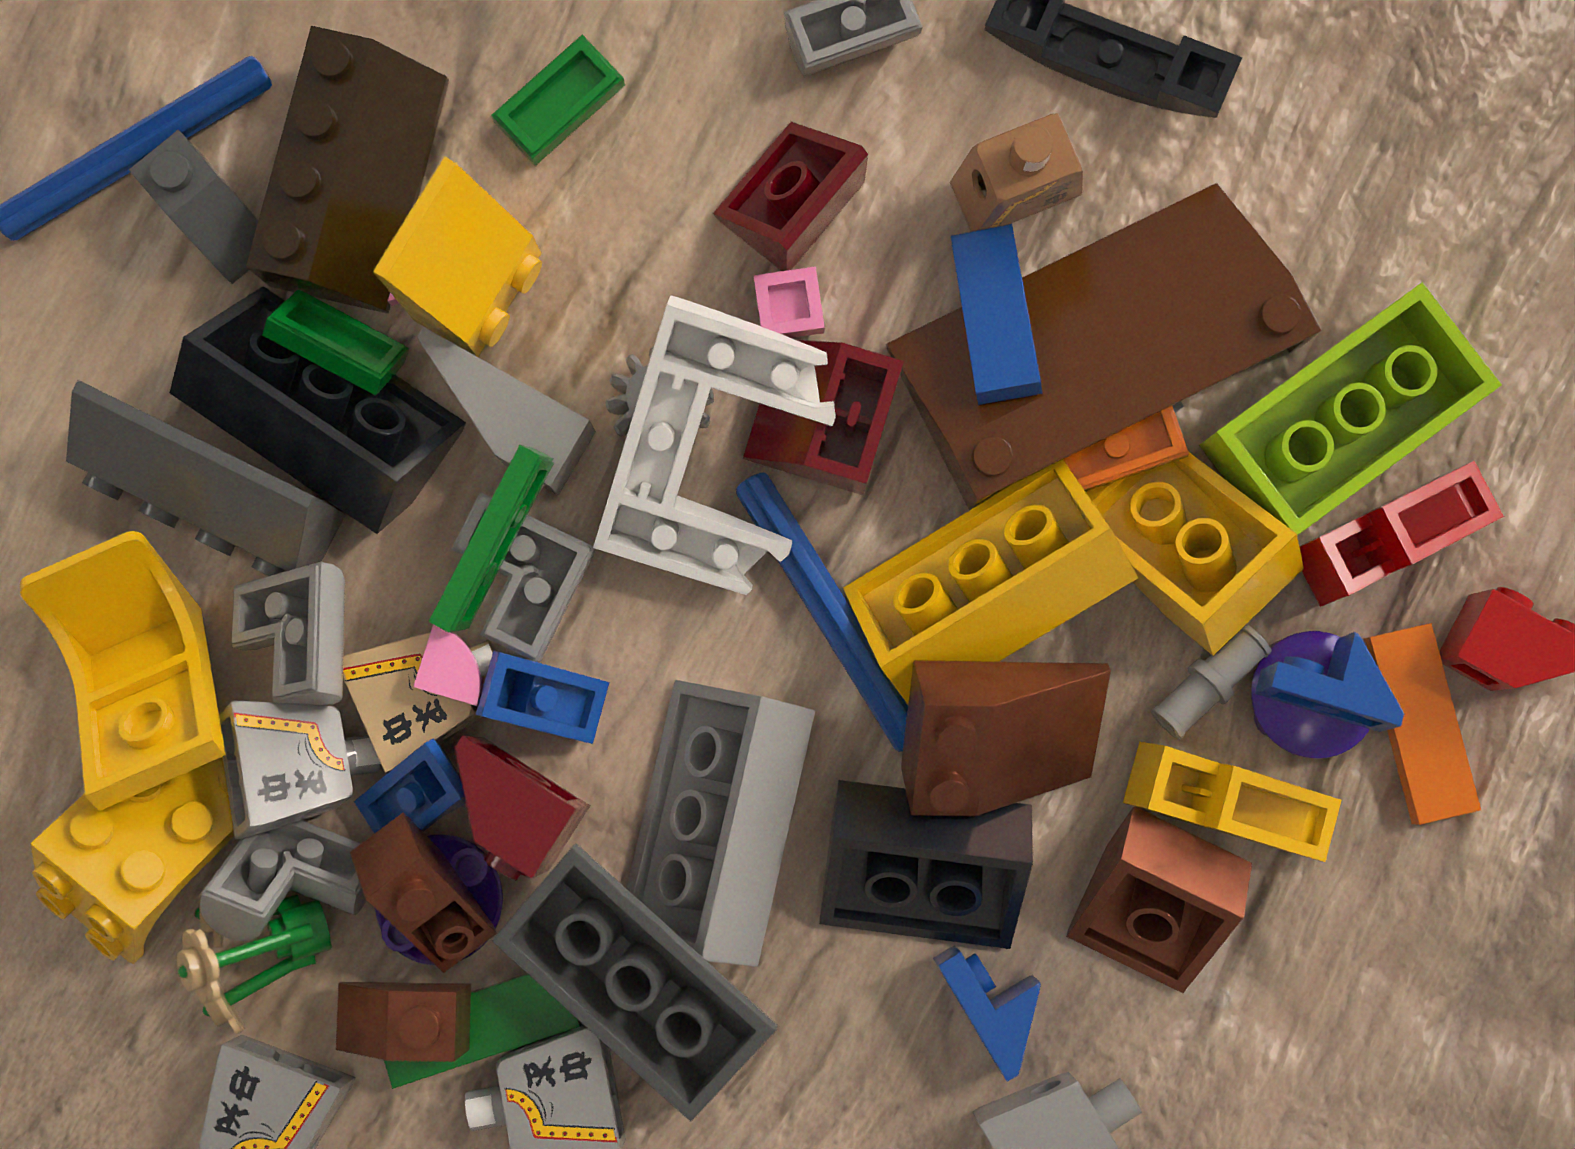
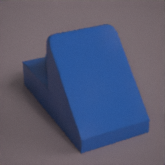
[1255,632,1404,732]
[476,651,610,744]
[354,738,466,834]
[933,945,1041,1082]

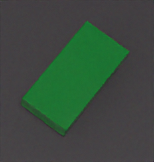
[491,34,626,166]
[262,289,409,395]

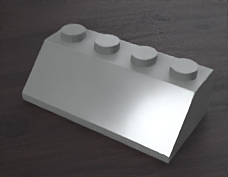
[626,680,815,967]

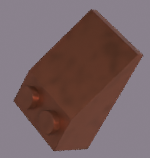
[901,660,1111,816]

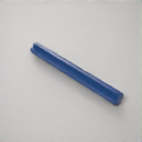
[0,56,272,241]
[736,472,908,752]

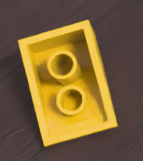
[373,157,542,357]
[1086,451,1304,656]

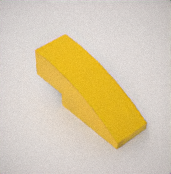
[1123,741,1342,862]

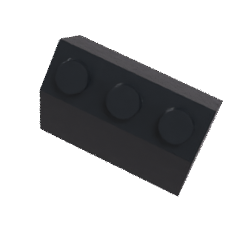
[819,780,1033,949]

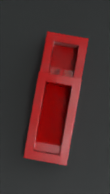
[1299,461,1504,607]

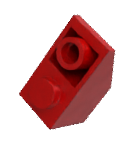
[1439,587,1575,691]

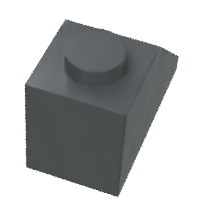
[129,130,258,284]

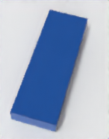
[950,224,1042,405]

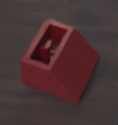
[743,340,904,495]

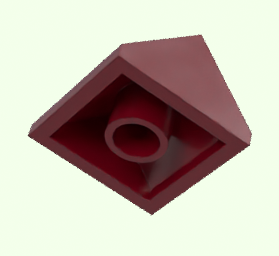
[713,121,868,271]

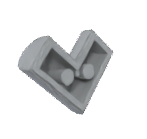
[784,0,922,77]
[452,492,596,663]
[232,562,345,705]
[200,820,367,941]

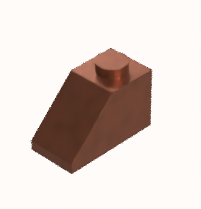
[336,982,471,1062]

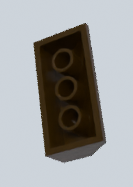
[246,26,449,314]

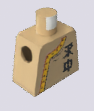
[343,632,496,772]

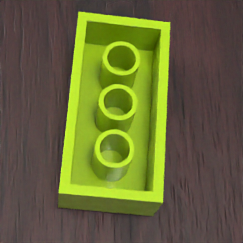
[1199,282,1502,535]

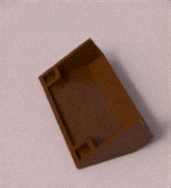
[886,183,1322,510]

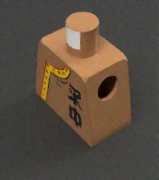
[950,113,1083,232]

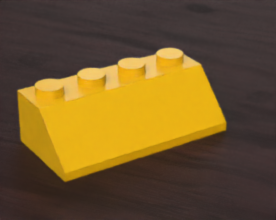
[843,460,1138,704]

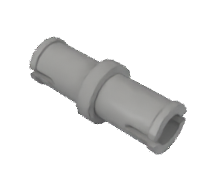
[1151,624,1272,740]

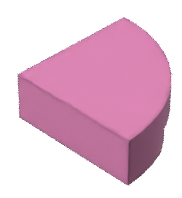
[413,625,483,706]

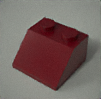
[455,736,591,881]

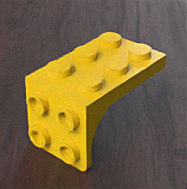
[20,531,225,811]
[30,757,235,964]

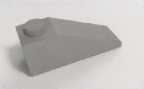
[417,327,596,496]

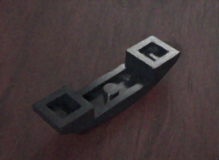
[985,0,1243,118]

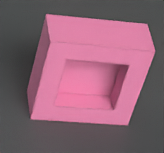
[753,267,825,338]

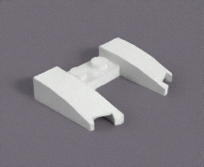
[593,295,836,595]

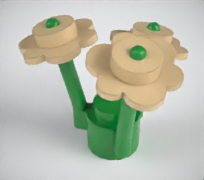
[177,894,332,1034]

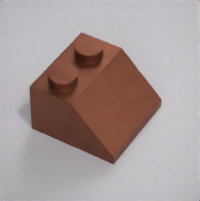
[1066,806,1252,993]

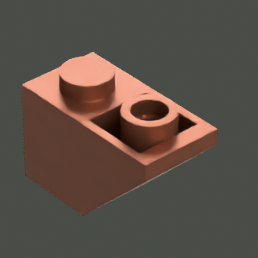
[350,812,497,973]

